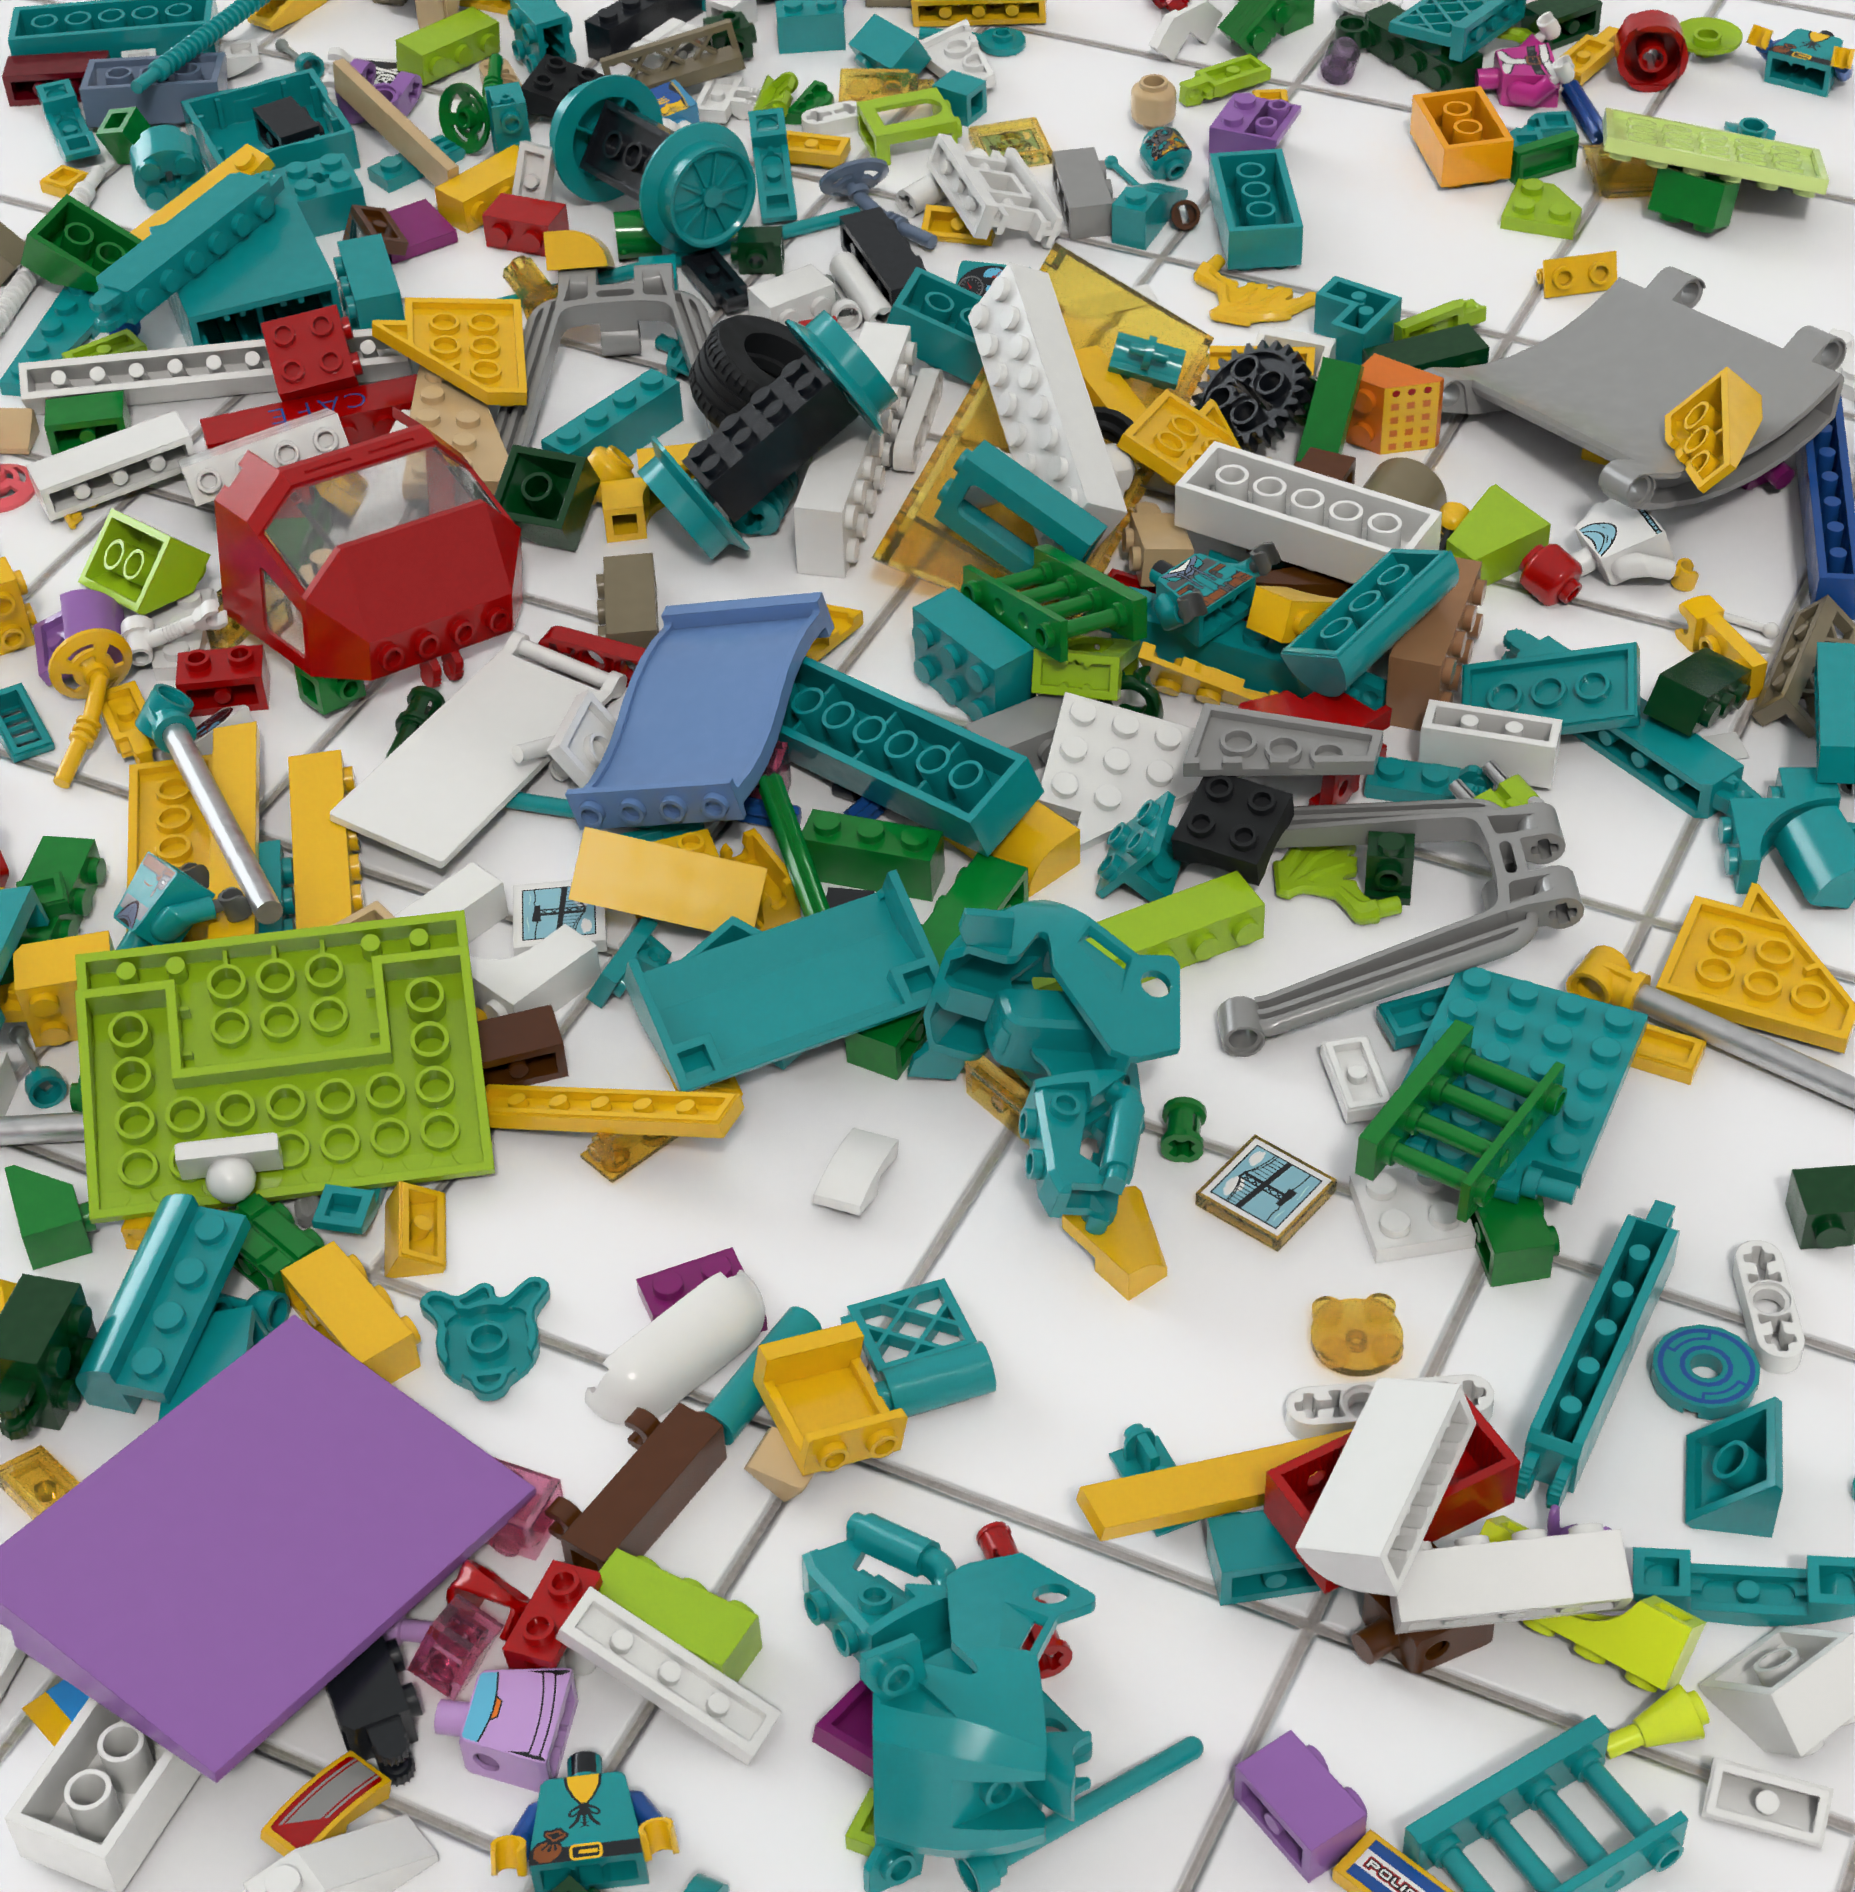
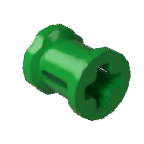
[1160,1097,1207,1163]

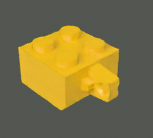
[0,930,115,1047]

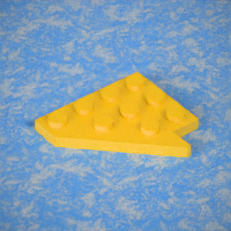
[372,297,527,407]

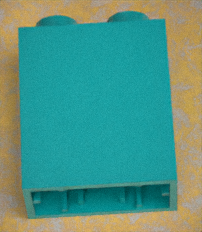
[149,194,343,346]

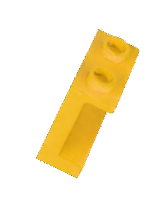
[752,1321,908,1476]

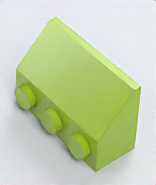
[78,508,210,615]

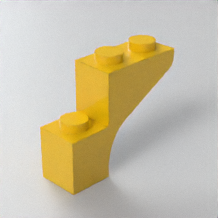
[600,442,698,543]

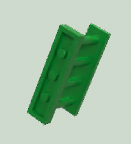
[961,543,1147,663]
[1355,1019,1567,1223]

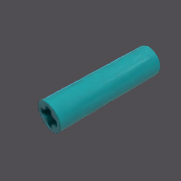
[704,1306,822,1445]

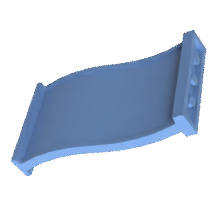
[565,592,834,830]

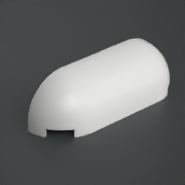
[585,1270,765,1425]

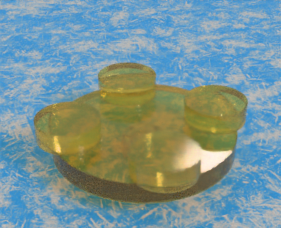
[1310,1293,1404,1377]

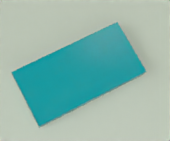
[1462,642,1641,735]

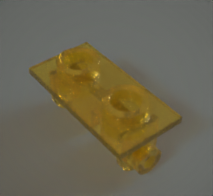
[580,1133,679,1183]

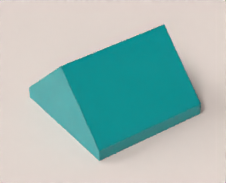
[1685,1396,1783,1538]

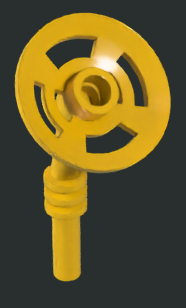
[48,628,133,789]

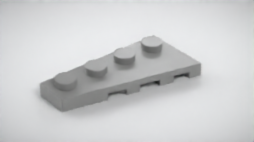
[1183,703,1383,777]

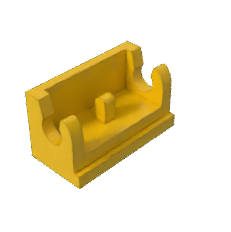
[720,828,801,931]

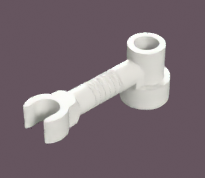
[120,599,228,666]

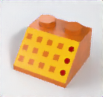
[1346,353,1444,455]

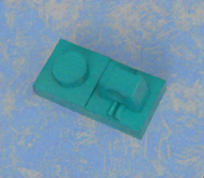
[586,917,672,1008]

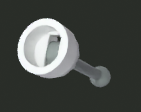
[825,274,863,332]

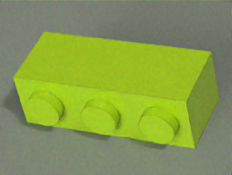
[396,6,500,86]
[599,1548,763,1683]

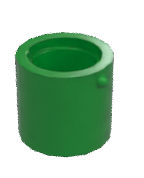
[613,209,662,260]

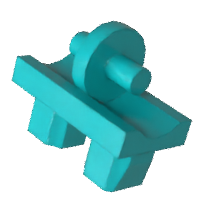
[1108,332,1186,390]

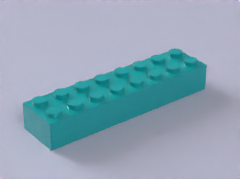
[773,656,1045,857]

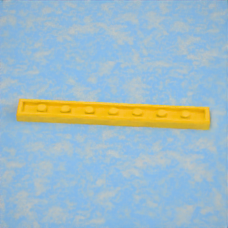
[208,721,260,939]

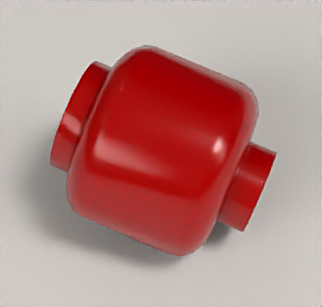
[1519,544,1583,606]

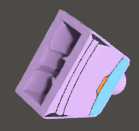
[434,1668,578,1792]

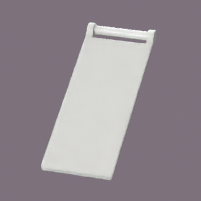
[330,631,627,868]

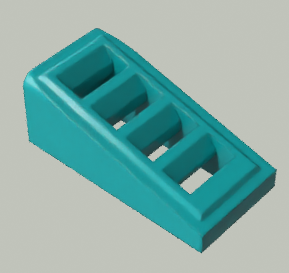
[0,683,55,763]

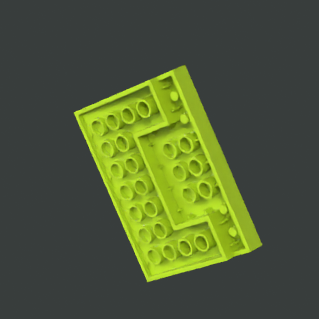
[75,910,495,1224]

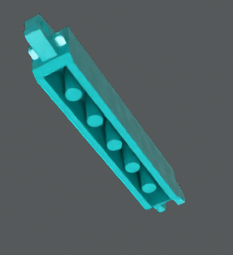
[88,170,284,334]
[1082,586,1387,710]
[1501,628,1762,819]
[1515,1200,1680,1509]

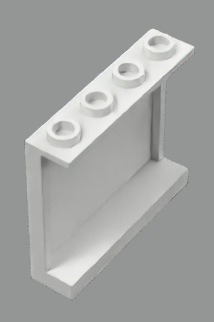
[177,408,350,507]

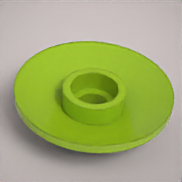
[1680,17,1743,58]

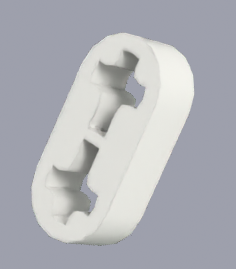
[801,101,858,136]

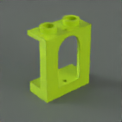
[856,87,962,166]
[1031,635,1141,701]

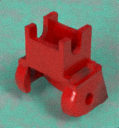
[1238,690,1392,806]

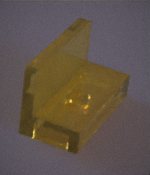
[965,1055,1031,1147]

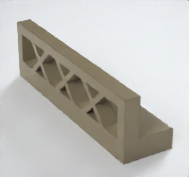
[600,18,746,89]
[1751,595,1855,738]

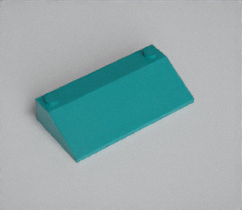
[624,869,940,1092]

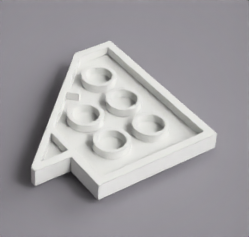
[1037,692,1203,852]

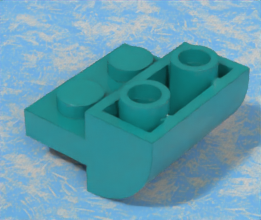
[1773,806,1855,909]

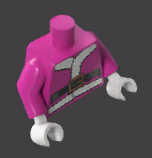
[1475,12,1575,108]

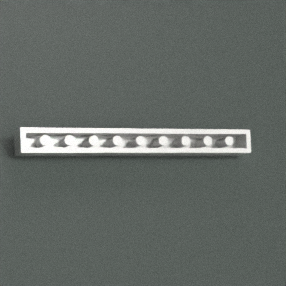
[18,328,413,415]

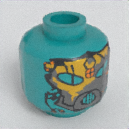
[1139,127,1192,180]

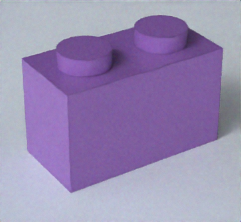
[1234,1730,1367,1883]

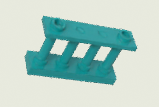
[1402,1714,1689,1892]

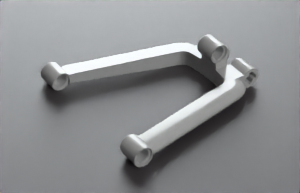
[495,263,718,456]
[1217,798,1584,1057]

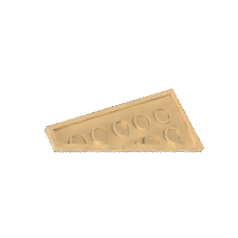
[398,364,508,495]

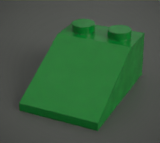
[20,194,143,293]

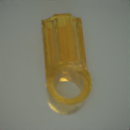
[503,255,558,320]

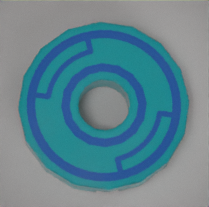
[1650,1324,1760,1420]

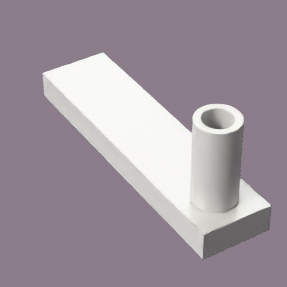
[555,1586,782,1766]

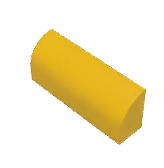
[543,230,615,271]
[928,801,1080,898]
[568,827,768,932]

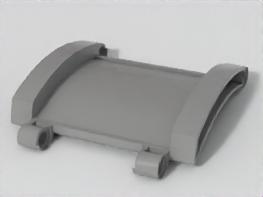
[1424,266,1847,510]

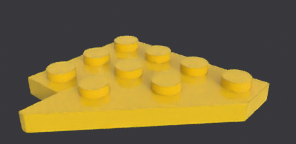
[1116,389,1241,486]
[1656,883,1855,1053]

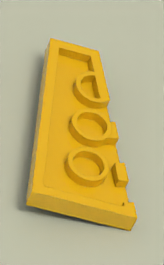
[130,144,275,240]

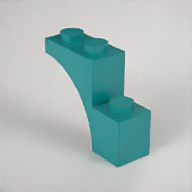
[1718,767,1841,894]

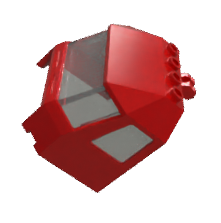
[214,406,523,689]

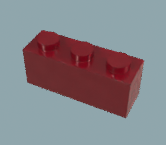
[2,50,110,107]

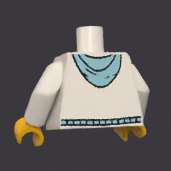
[1571,498,1699,592]

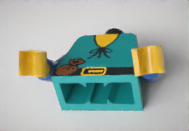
[1747,24,1855,97]
[490,1751,680,1892]

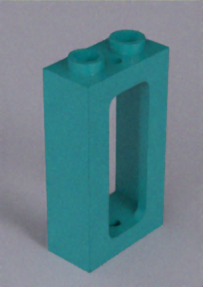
[934,439,1108,603]

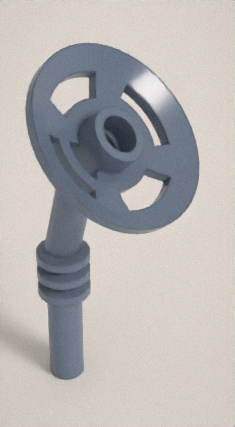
[819,158,938,249]

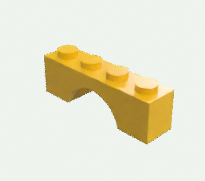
[1246,585,1394,647]

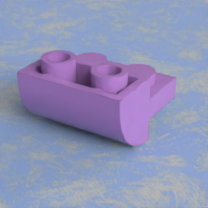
[33,589,125,686]

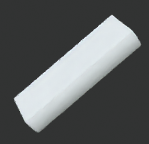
[1295,1377,1477,1597]

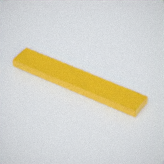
[485,1084,744,1138]
[1076,1429,1353,1542]

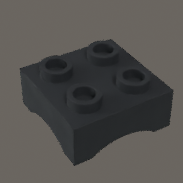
[521,54,606,118]
[1171,775,1294,886]

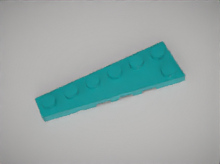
[0,286,102,396]

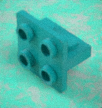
[1095,791,1181,902]

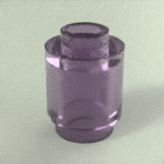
[1320,37,1360,85]

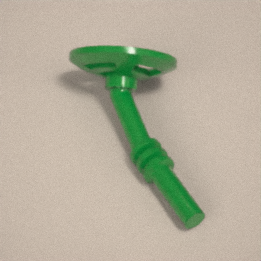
[438,53,504,154]

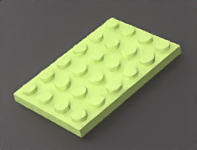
[1602,108,1829,198]

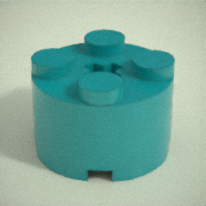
[129,125,206,210]

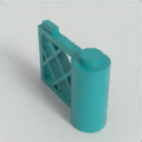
[840,1278,996,1417]

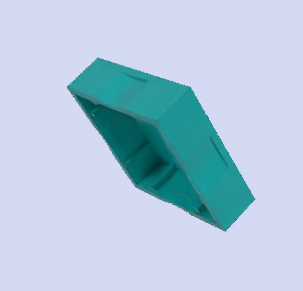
[181,68,361,173]

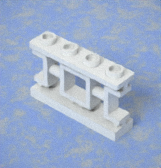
[926,133,1063,249]

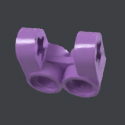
[334,58,422,131]

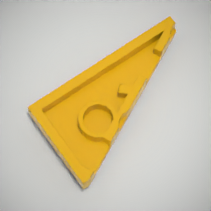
[1138,641,1278,706]

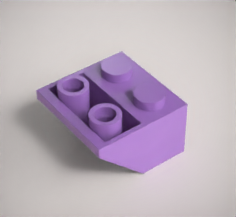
[1209,93,1301,165]

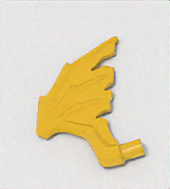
[1193,254,1316,326]

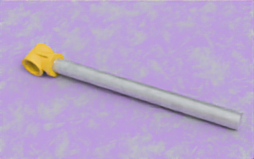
[1566,945,1855,1109]

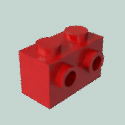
[175,644,270,717]

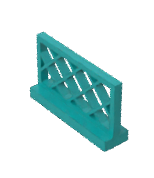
[1388,0,1526,62]

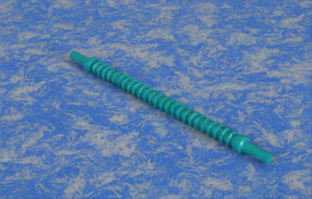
[130,0,271,94]

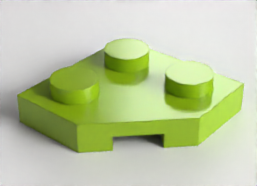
[1500,178,1582,240]

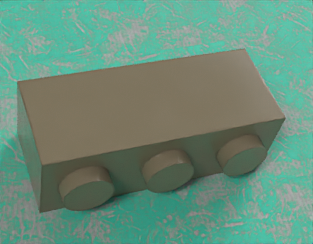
[596,553,659,666]

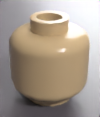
[1131,74,1176,130]

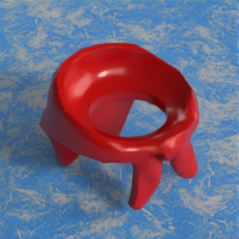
[442,1559,530,1641]

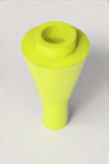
[1606,1684,1710,1760]

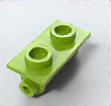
[753,72,799,117]

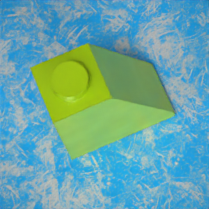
[1446,484,1551,586]

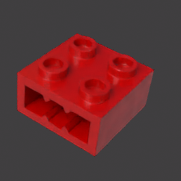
[260,304,364,402]

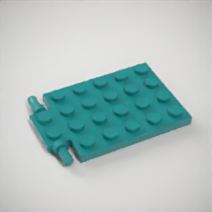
[1401,967,1648,1205]

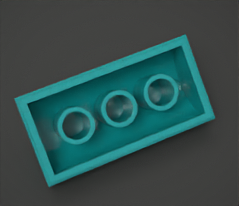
[1280,549,1459,697]

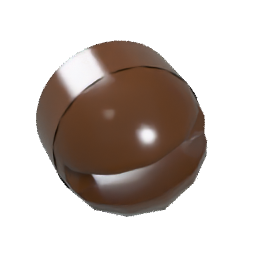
[1170,199,1200,230]

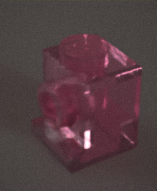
[407,1594,504,1700]

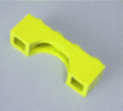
[1480,1515,1707,1692]

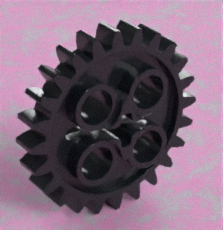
[1191,340,1314,454]

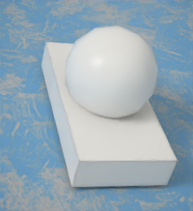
[175,1132,284,1204]

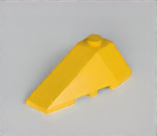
[1665,366,1763,494]

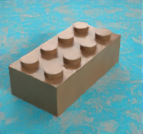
[1385,557,1487,731]

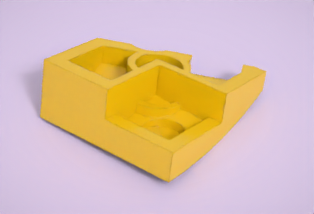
[1062,1186,1167,1301]

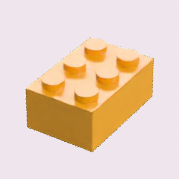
[1410,86,1514,188]

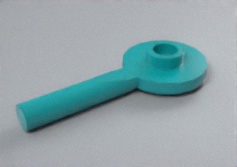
[919,27,1026,56]

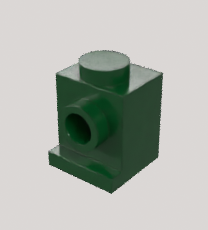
[731,226,785,277]
[1364,831,1415,906]

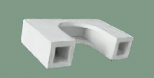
[394,862,601,1019]

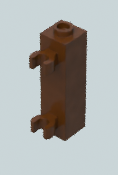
[545,1402,727,1572]

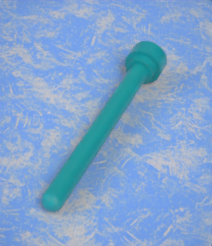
[955,1736,1204,1892]

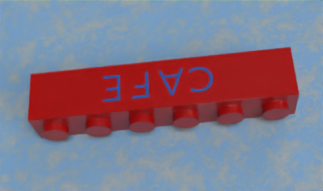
[200,374,417,450]

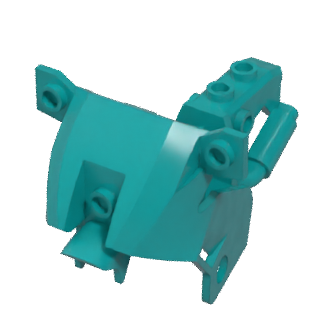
[907,900,1180,1235]
[802,1512,1096,1892]

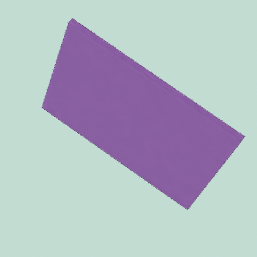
[0,1315,537,1783]

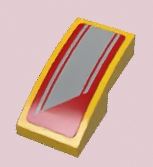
[260,1750,392,1856]

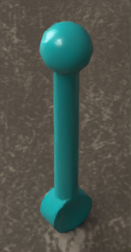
[1105,155,1140,186]

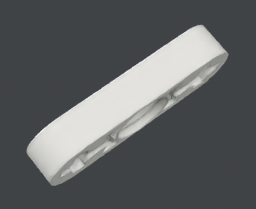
[1732,1240,1805,1374]

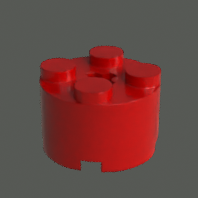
[1614,10,1688,92]

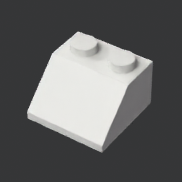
[1699,1625,1855,1758]

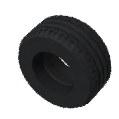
[689,315,815,429]

